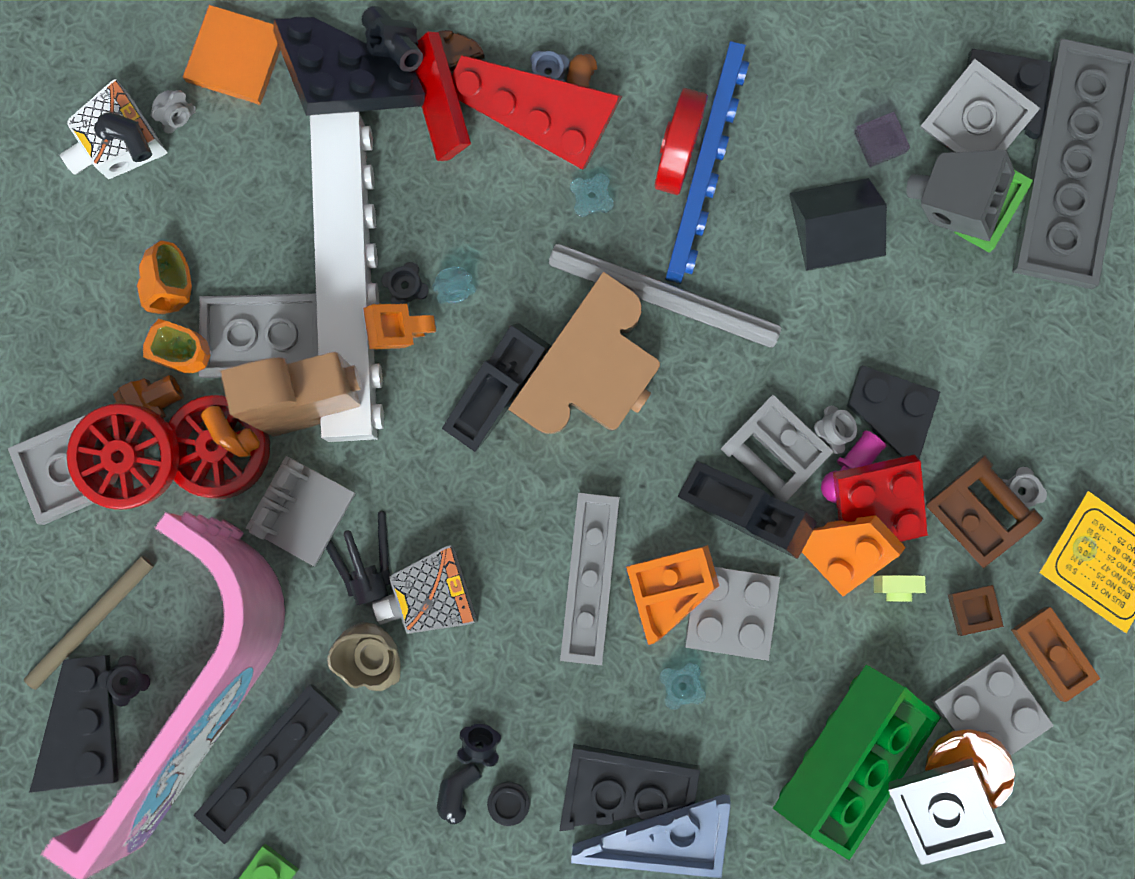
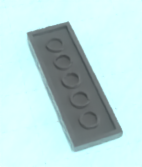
[1012,38,1135,289]

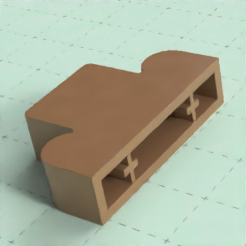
[508,272,660,434]
[220,352,362,437]

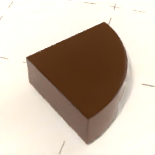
[438,30,485,72]

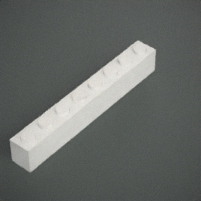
[310,112,384,442]

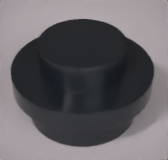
[487,782,530,826]

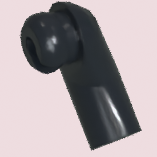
[94,112,152,162]
[436,762,483,825]

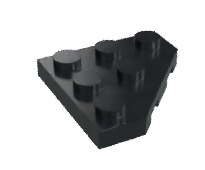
[273,17,425,116]

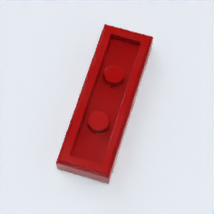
[415,31,471,161]

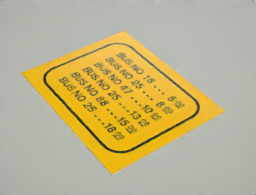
[1039,491,1135,633]

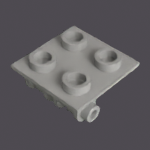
[246,456,356,567]

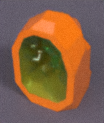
[137,240,192,314]
[143,319,211,373]

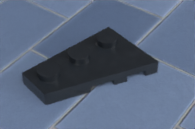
[29,655,118,793]
[559,744,700,832]

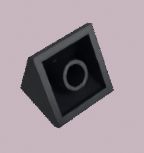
[789,178,887,271]

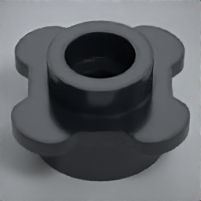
[382,262,429,304]
[97,655,150,707]
[457,724,501,767]

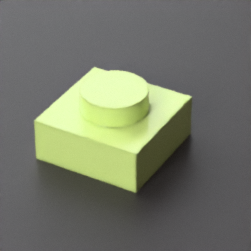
[874,576,926,601]

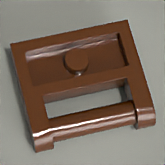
[926,455,1043,568]

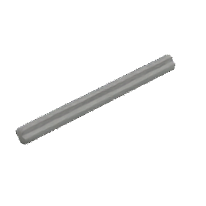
[549,244,781,348]

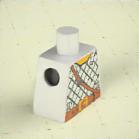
[60,79,168,179]

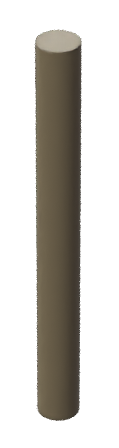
[24,555,154,690]

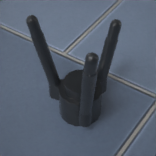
[326,511,391,606]

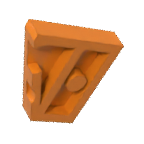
[802,515,906,597]
[626,545,720,645]

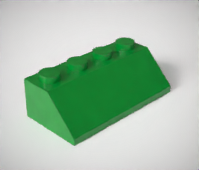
[772,664,941,861]

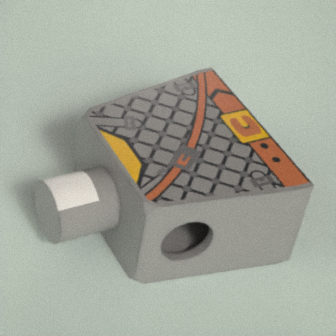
[372,545,478,634]

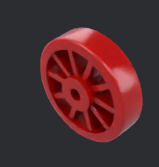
[654,88,708,195]
[168,395,270,499]
[67,404,179,510]

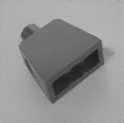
[906,150,1015,241]

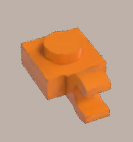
[363,304,436,349]

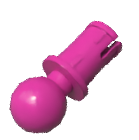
[821,430,886,503]

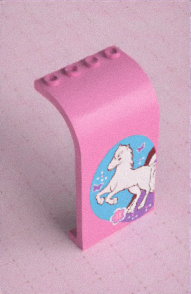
[42,511,285,879]

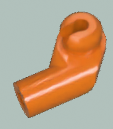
[201,406,260,457]

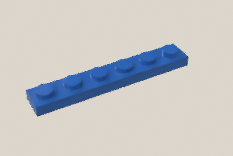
[665,41,749,284]

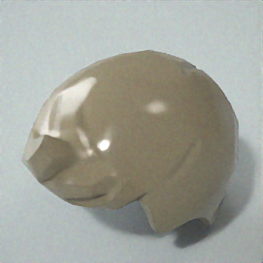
[328,622,400,691]

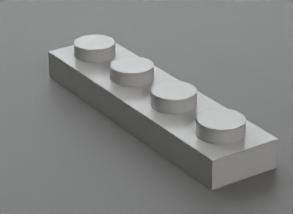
[560,493,620,665]

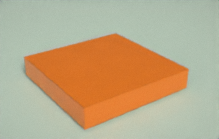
[183,5,280,105]

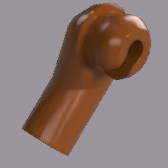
[567,54,597,87]

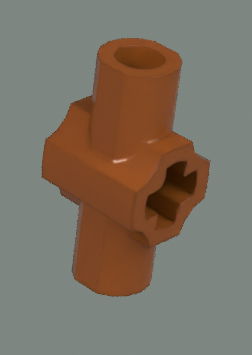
[106,375,184,435]

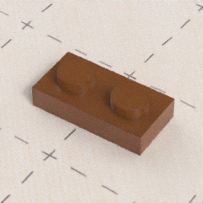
[1011,607,1101,702]

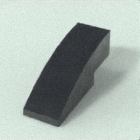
[442,323,552,452]
[678,461,817,559]

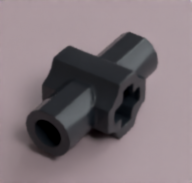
[361,6,423,72]

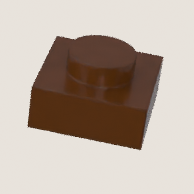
[947,585,1004,636]

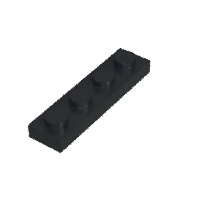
[193,684,343,845]

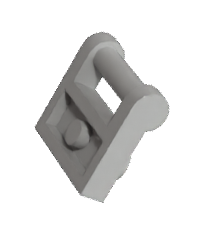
[721,395,834,502]

